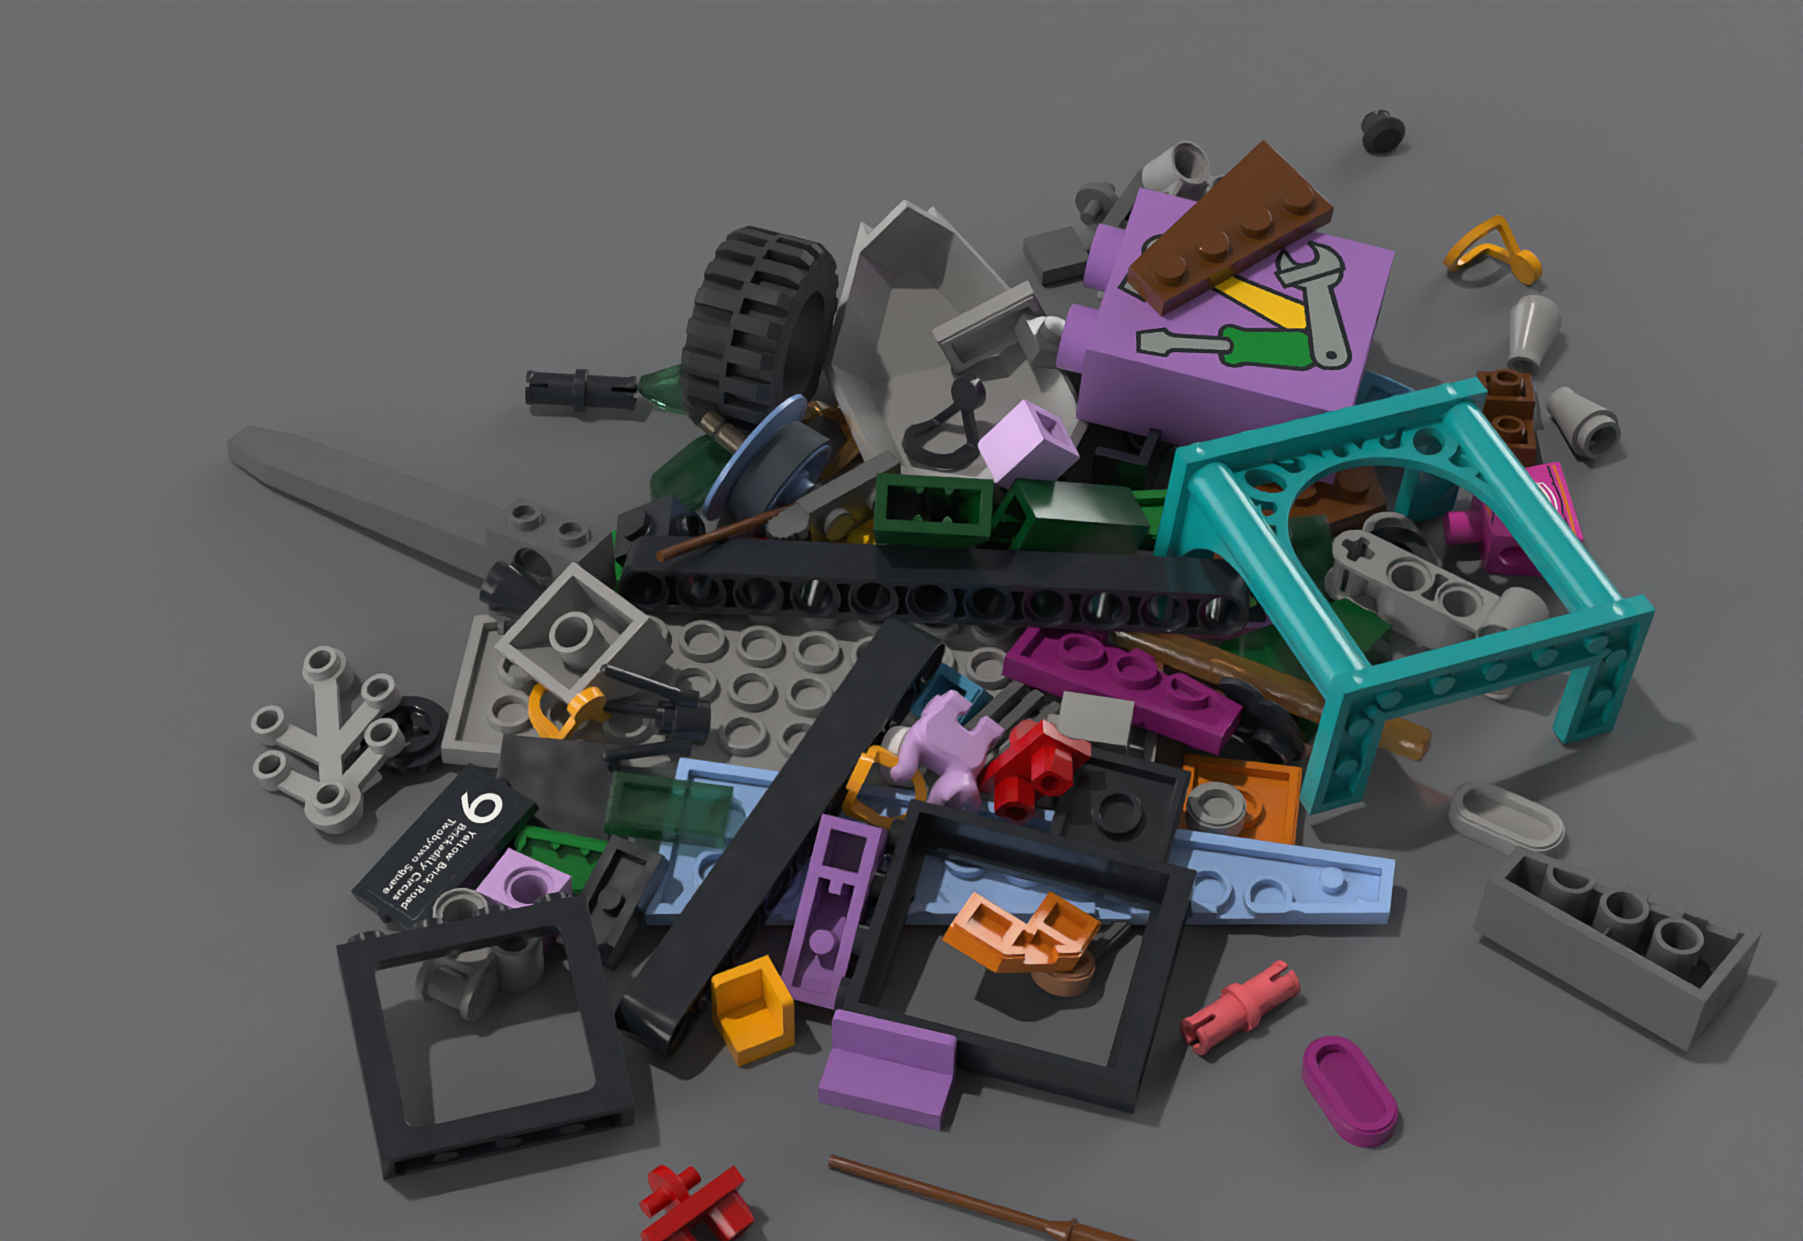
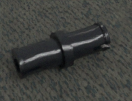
[525,369,638,412]

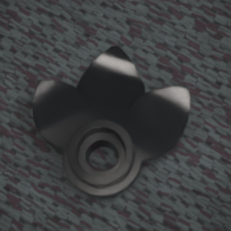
[1218,677,1306,766]

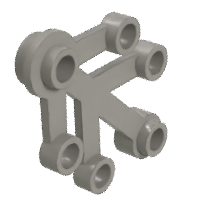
[251,646,405,834]

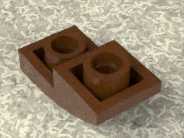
[1476,369,1537,467]

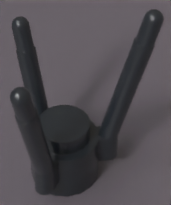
[600,664,711,762]

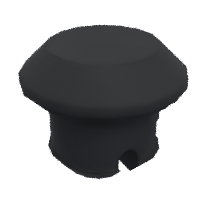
[1361,110,1406,153]

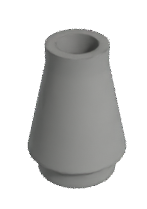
[1507,295,1562,376]
[1546,387,1621,459]

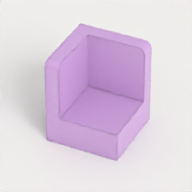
[978,399,1080,490]

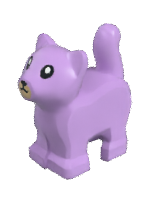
[890,690,1005,814]

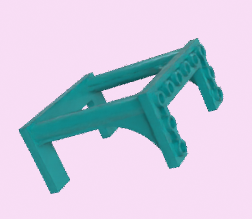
[1153,377,1656,816]

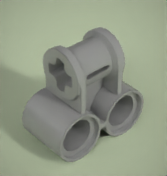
[414,888,545,1022]

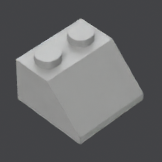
[494,562,674,705]

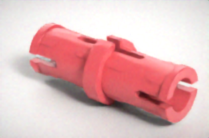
[1180,960,1301,1055]

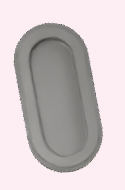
[1448,781,1565,858]

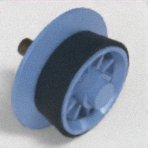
[698,394,833,537]

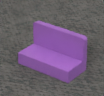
[818,1009,957,1131]

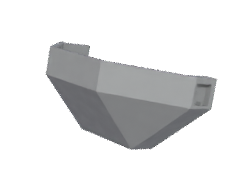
[822,199,1090,505]

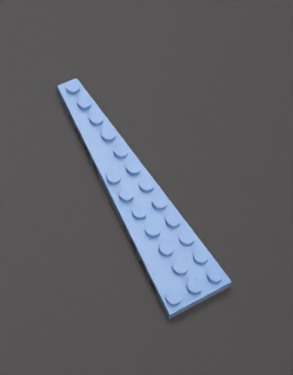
[645,757,1395,925]

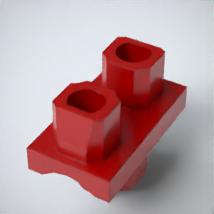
[976,719,1091,826]
[639,1164,755,1241]

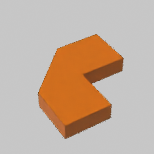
[942,891,1102,973]

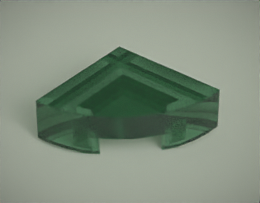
[636,363,686,415]

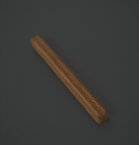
[1113,631,1432,762]

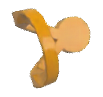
[1443,215,1543,285]
[528,683,612,740]
[842,745,927,830]

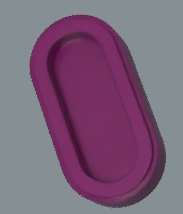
[1301,1036,1398,1148]

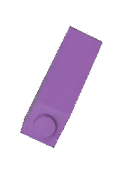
[781,814,890,1010]

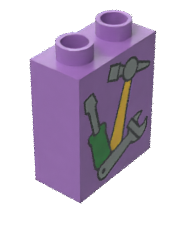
[1056,187,1395,485]

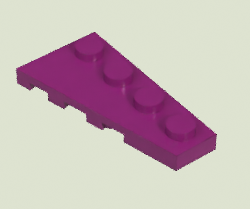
[1002,627,1243,755]

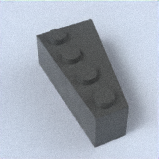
[1473,846,1762,1052]

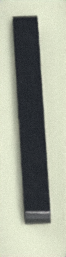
[614,615,946,1058]

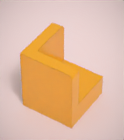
[711,955,795,1067]

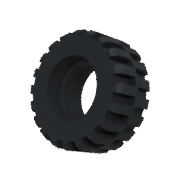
[680,226,839,438]

